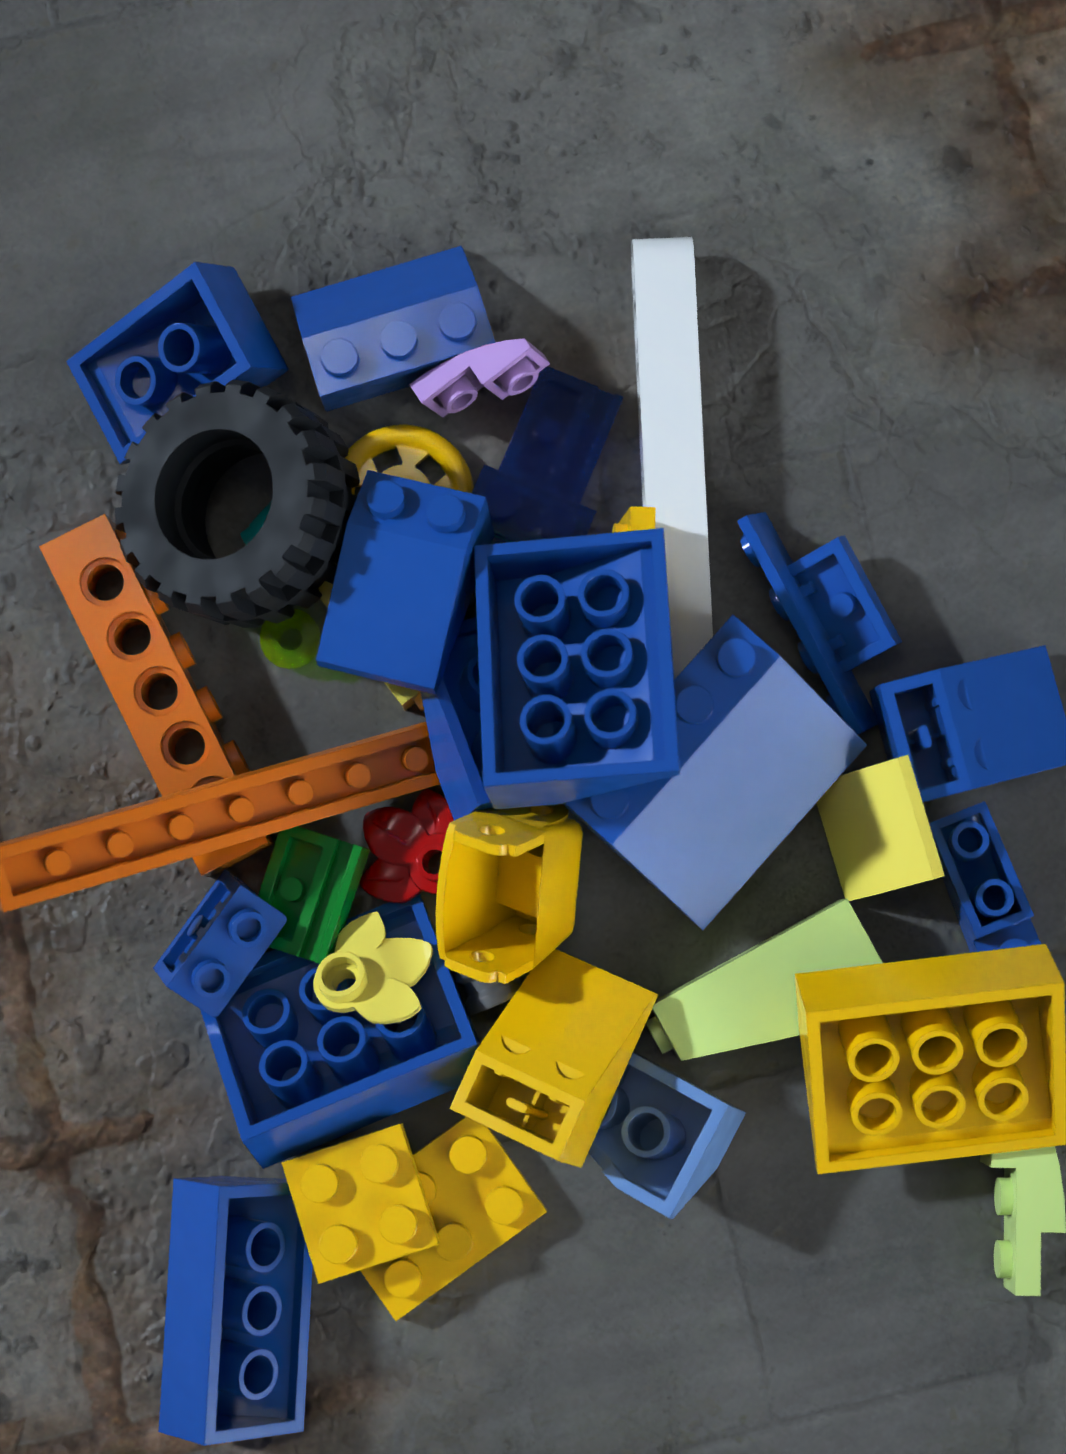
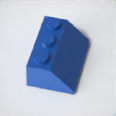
[291,245,496,412]

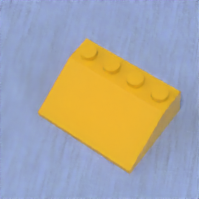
[795,944,1066,1174]

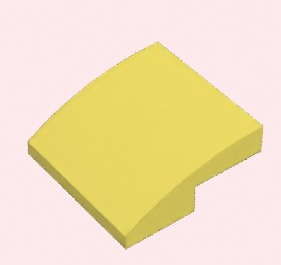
[817,755,945,901]

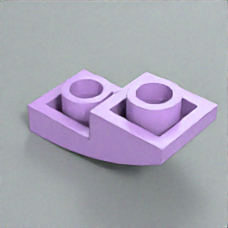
[409,338,550,417]

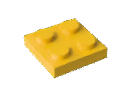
[281,1123,440,1284]

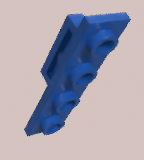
[737,512,902,735]

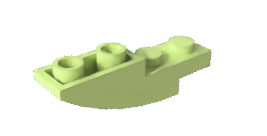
[980,1146,1066,1296]

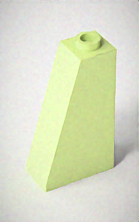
[646,899,883,1061]

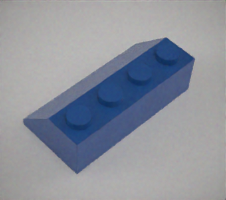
[159,1176,313,1446]

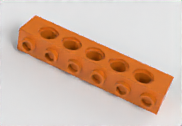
[39,514,274,877]

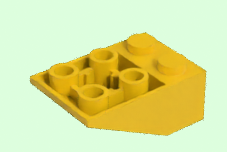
[449,949,658,1168]

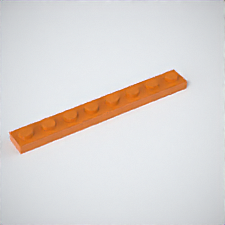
[0,721,440,913]

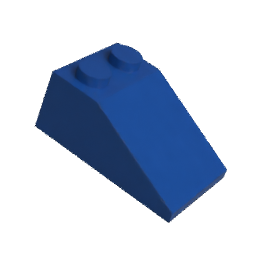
[66,262,289,464]
[316,470,494,695]
[420,617,494,820]

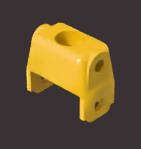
[436,804,583,984]

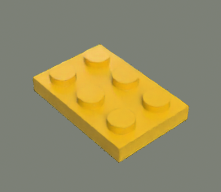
[360,1117,547,1321]

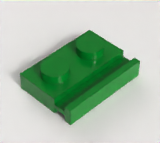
[258,826,370,964]

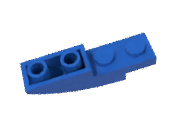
[929,801,1066,1032]

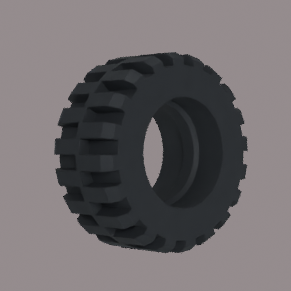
[114,380,360,628]

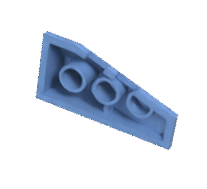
[588,1051,746,1219]

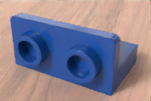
[153,869,287,1017]

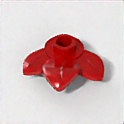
[359,788,454,903]

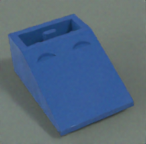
[869,645,1066,803]

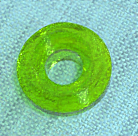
[260,609,321,670]

